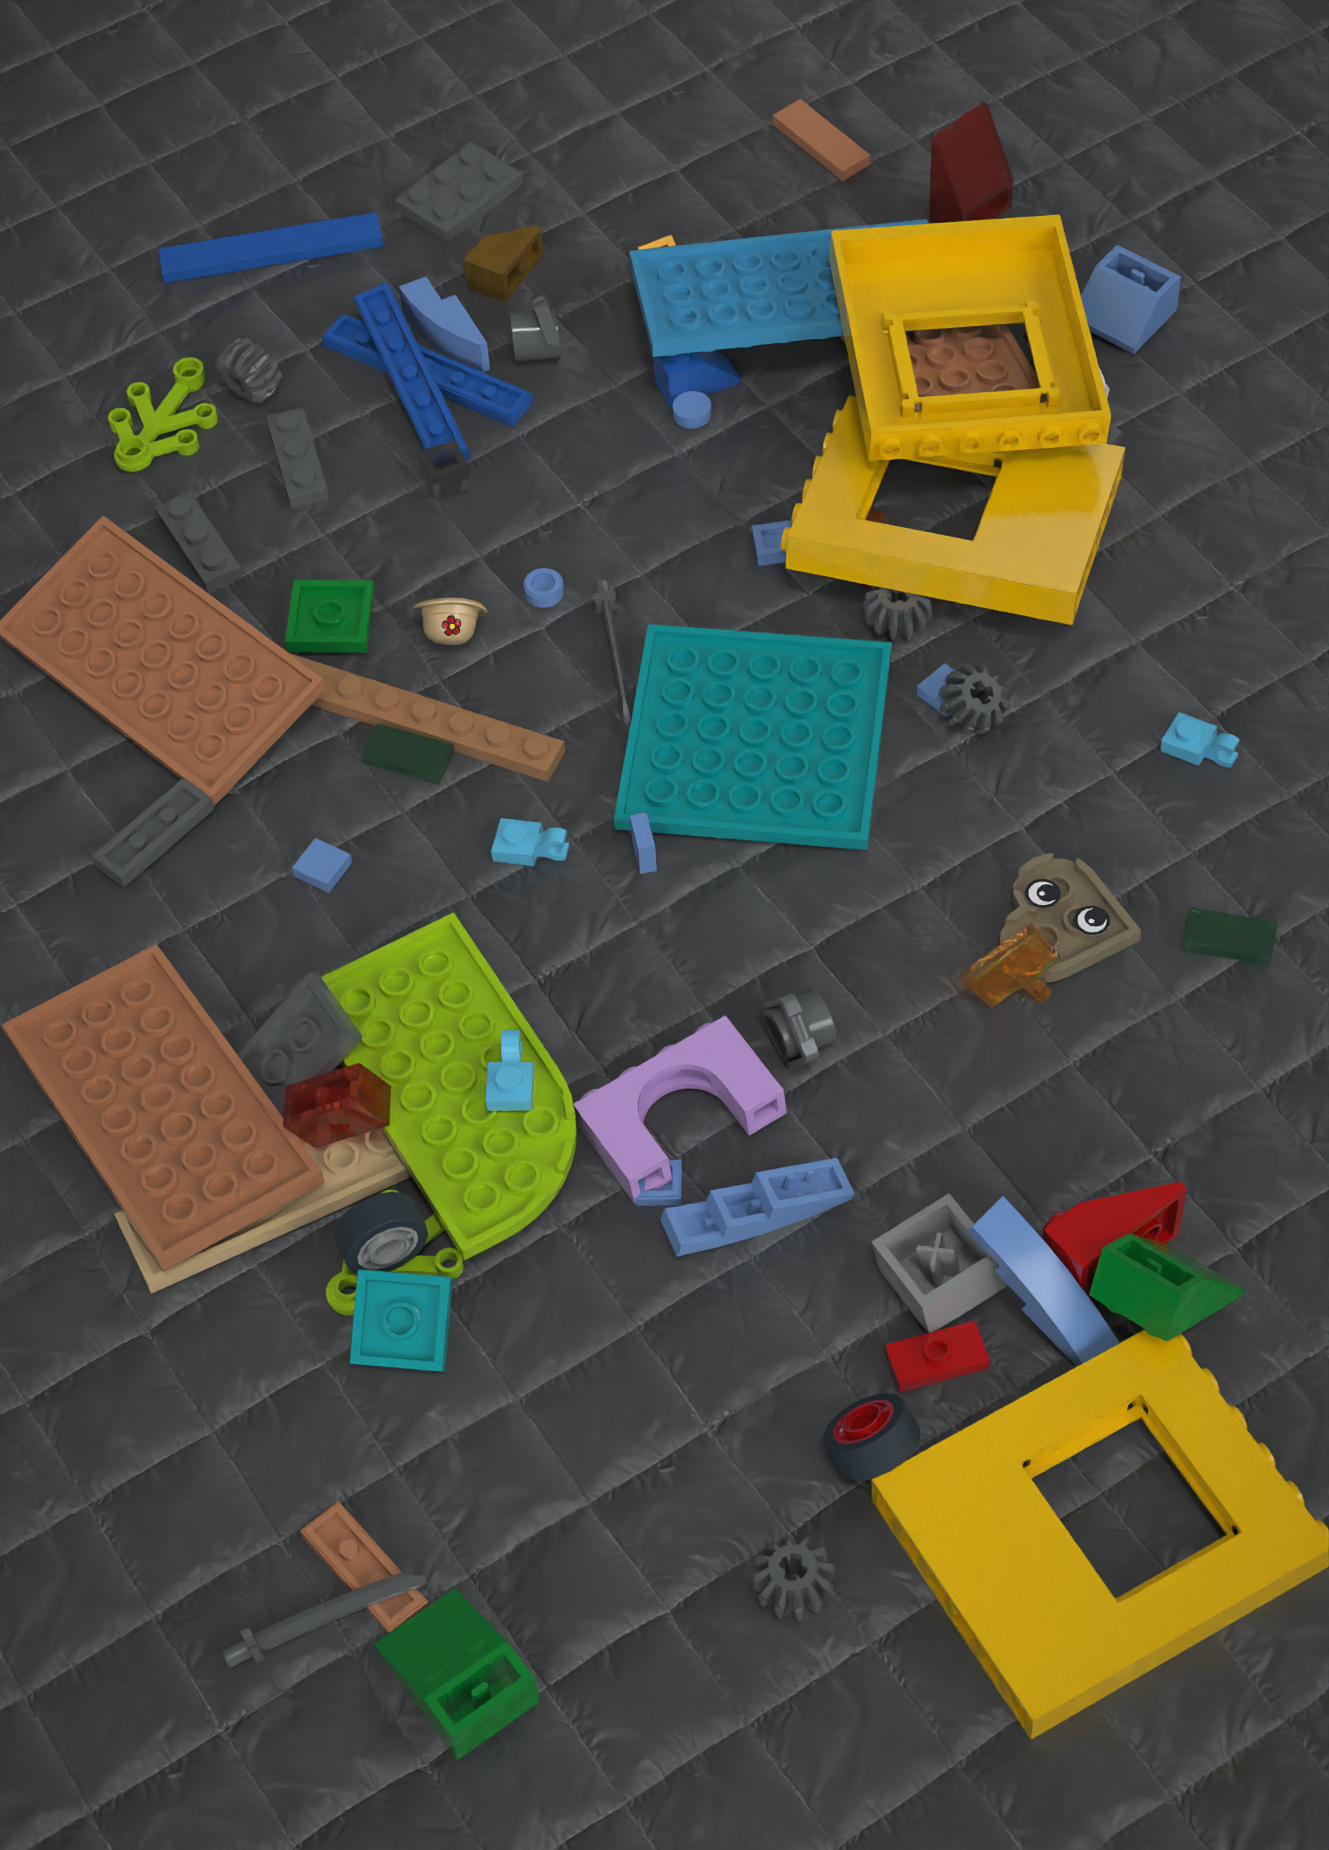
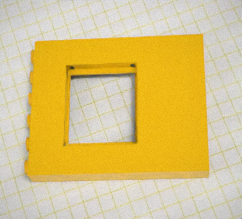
[829,215,1111,461]
[781,396,1125,625]
[871,1330,1329,1740]

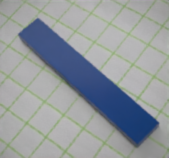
[158,212,383,284]
[353,282,471,472]
[322,313,533,427]

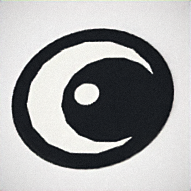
[1025,879,1061,908]
[1074,906,1110,936]

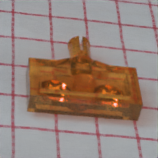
[962,924,1060,1008]

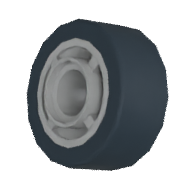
[334,1192,428,1274]

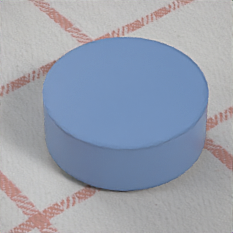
[673,391,712,429]
[523,568,564,608]

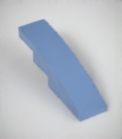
[660,1158,855,1256]
[966,1196,1119,1366]

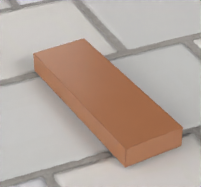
[773,99,871,181]
[300,1501,429,1634]

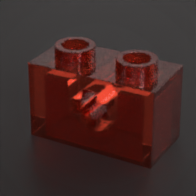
[283,1063,391,1148]

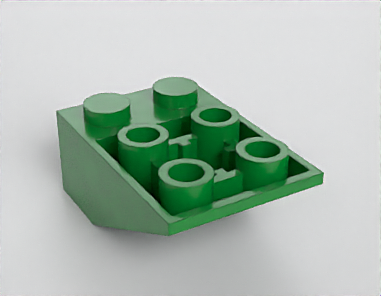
[1089,1233,1245,1342]
[373,1588,540,1760]

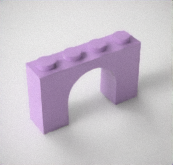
[573,1016,787,1204]

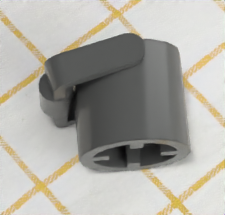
[510,292,561,362]
[761,989,836,1069]

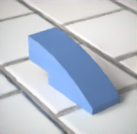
[399,276,490,372]

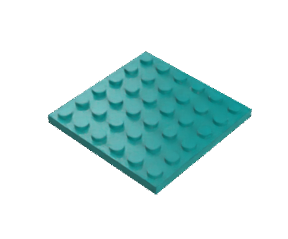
[614,624,892,850]

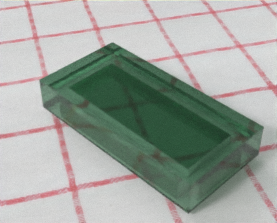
[361,723,455,785]
[1183,907,1278,966]

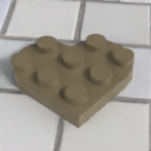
[999,853,1141,987]

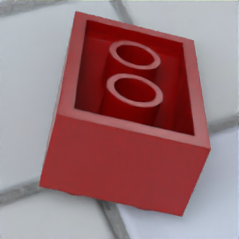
[1043,1182,1187,1301]

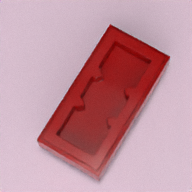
[885,1321,990,1393]

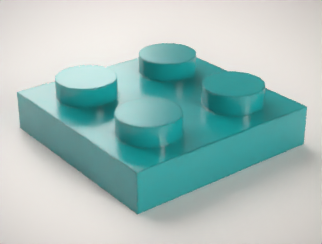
[350,1269,453,1372]

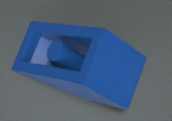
[654,350,740,408]

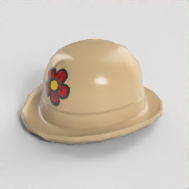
[413,598,488,645]

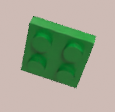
[285,580,375,653]

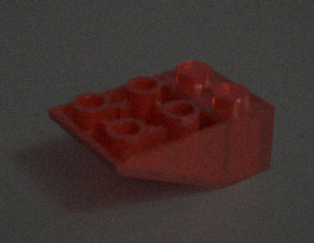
[929,101,1014,224]

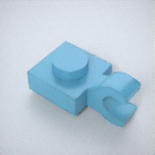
[1160,712,1240,768]
[491,818,570,866]
[486,1030,535,1111]

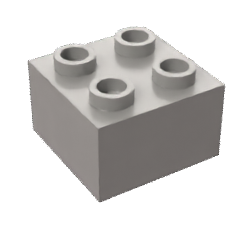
[871,1193,1008,1333]

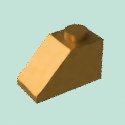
[463,226,544,302]

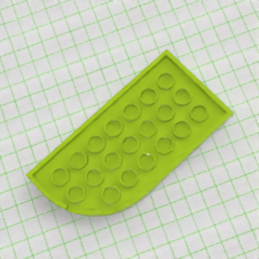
[321,912,577,1261]

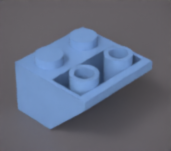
[1081,245,1181,354]

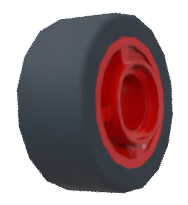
[824,1393,921,1481]

